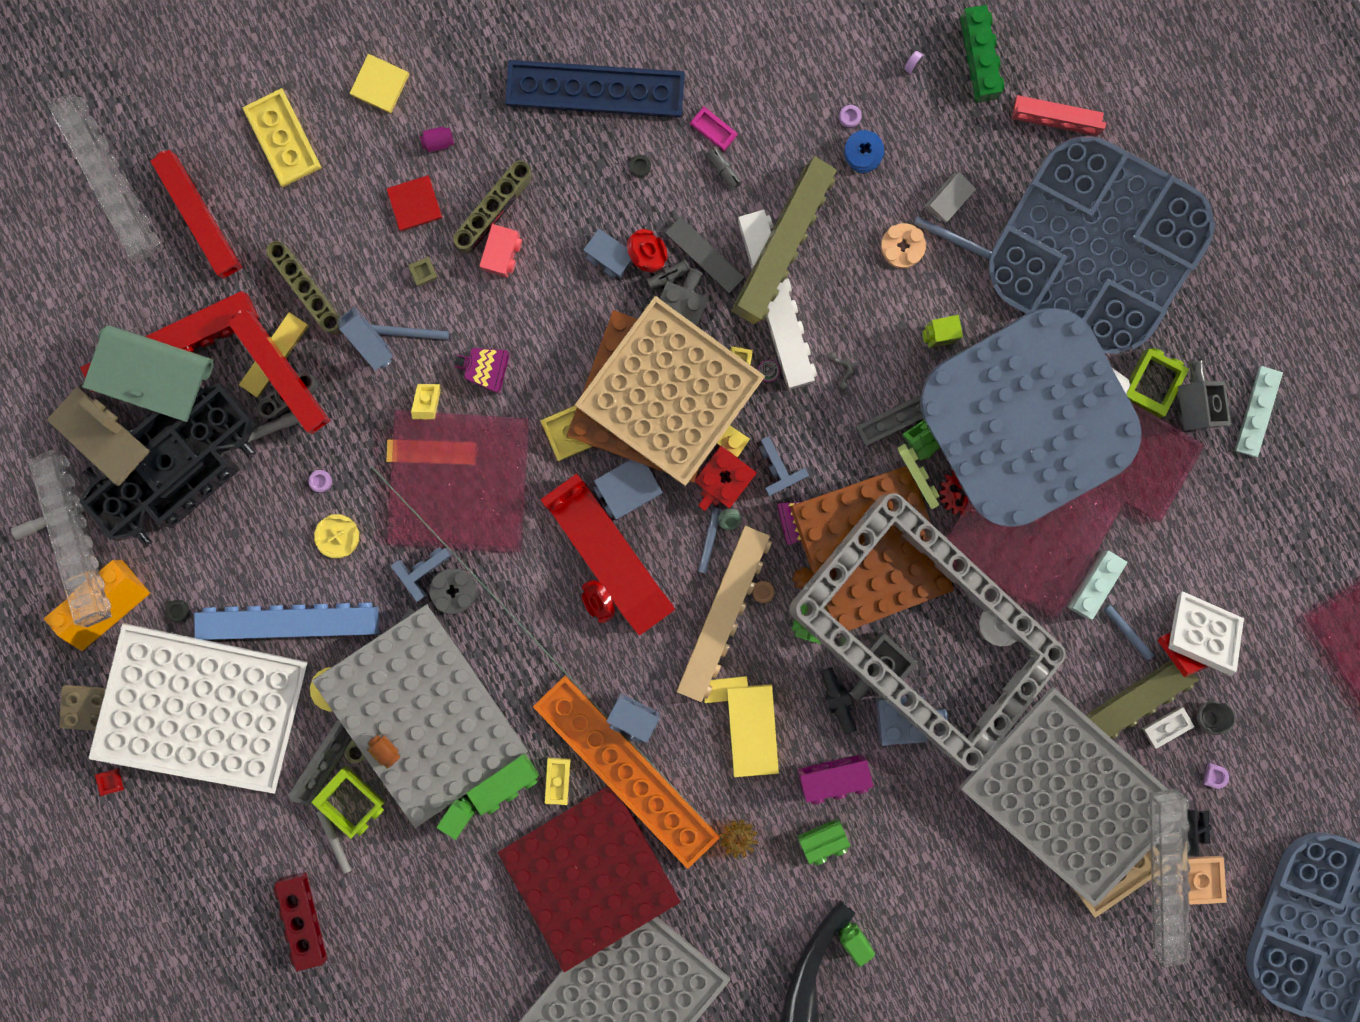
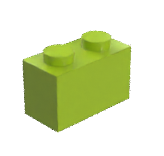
[922,315,963,348]

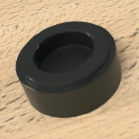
[629,155,651,178]
[166,600,190,622]

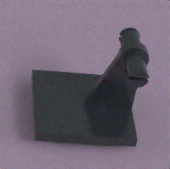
[1154,809,1212,857]

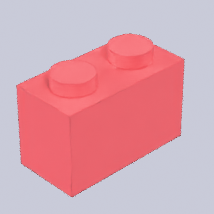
[479,224,522,278]

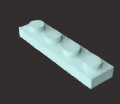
[1234,366,1283,457]

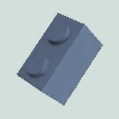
[584,229,633,280]

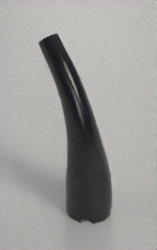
[780,900,856,1022]

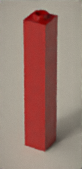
[150,150,242,279]
[227,309,331,434]

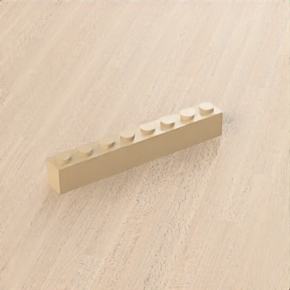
[677,526,772,702]

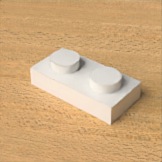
[1142,706,1194,749]

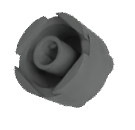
[430,568,478,614]

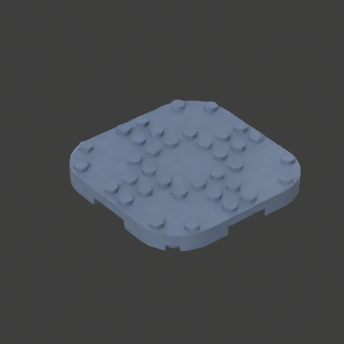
[989,136,1215,354]
[920,308,1141,526]
[1246,832,1360,1022]

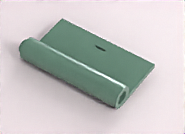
[83,325,214,422]

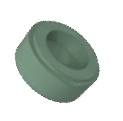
[718,509,741,530]

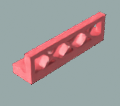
[1011,95,1106,136]

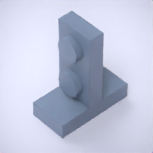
[758,436,809,497]
[391,547,453,602]

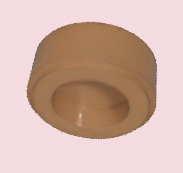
[752,581,775,603]

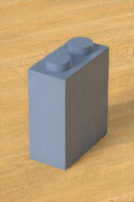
[593,460,663,520]

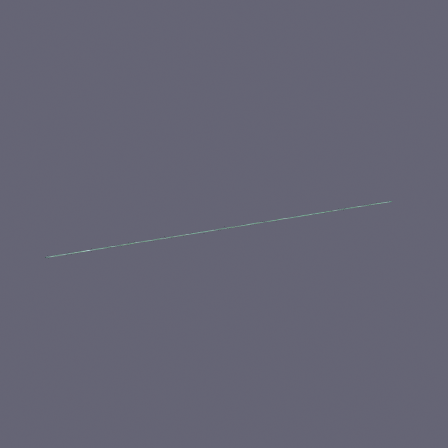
[370,465,748,867]

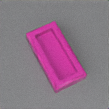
[690,106,738,152]

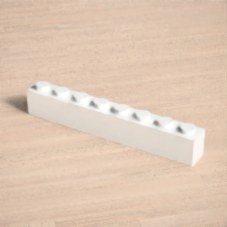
[738,210,817,390]

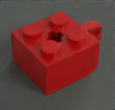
[694,446,757,512]

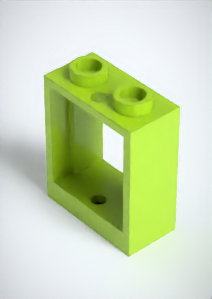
[1126,348,1189,418]
[311,766,386,839]

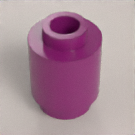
[420,126,454,153]

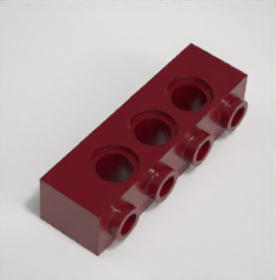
[274,872,328,972]

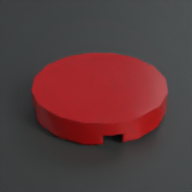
[627,229,668,273]
[581,580,615,623]

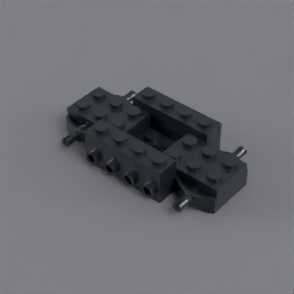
[79,383,257,548]

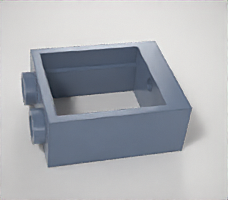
[337,306,393,370]

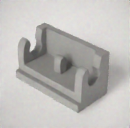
[923,172,976,222]

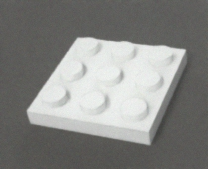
[1169,591,1244,676]

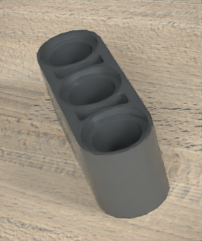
[257,372,319,420]

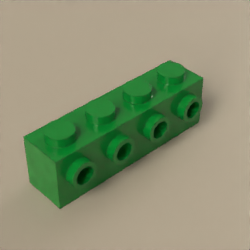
[960,5,1005,103]

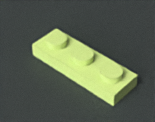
[897,444,940,510]

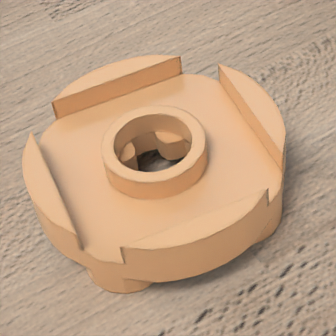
[881,223,926,269]

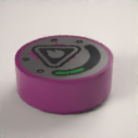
[758,360,780,383]

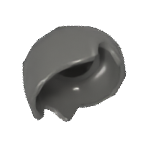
[1197,701,1236,735]

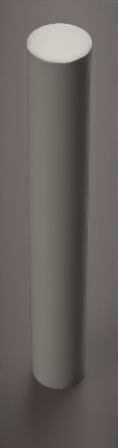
[317,811,351,874]

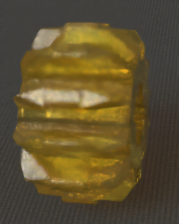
[720,819,758,858]

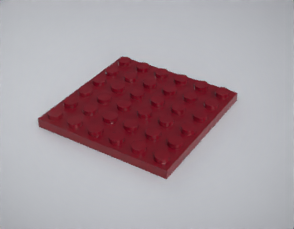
[497,786,681,973]

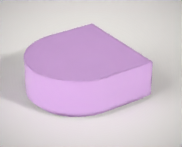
[1202,763,1229,789]

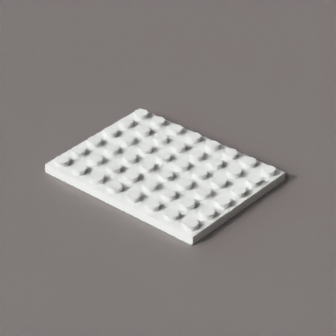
[89,623,307,794]

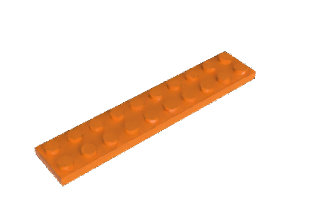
[533,675,720,869]

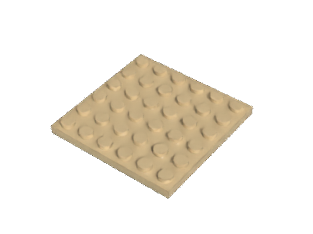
[575,296,765,486]

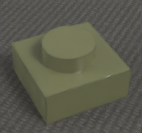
[408,257,438,287]

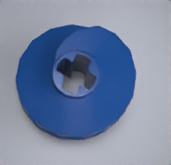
[844,130,884,173]

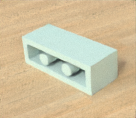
[1067,550,1128,620]

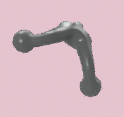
[828,352,857,390]

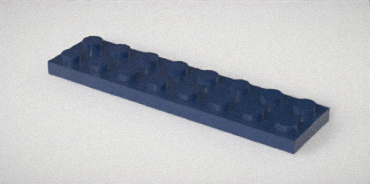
[505,60,685,118]

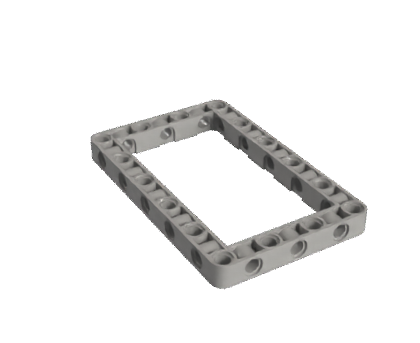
[789,493,1066,771]

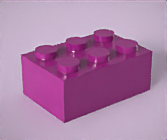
[797,754,873,805]

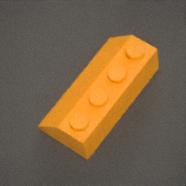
[44,560,151,651]

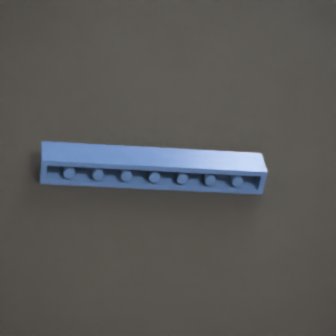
[194,602,379,640]

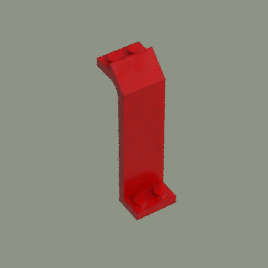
[541,473,676,636]

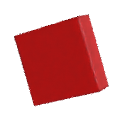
[95,768,124,796]

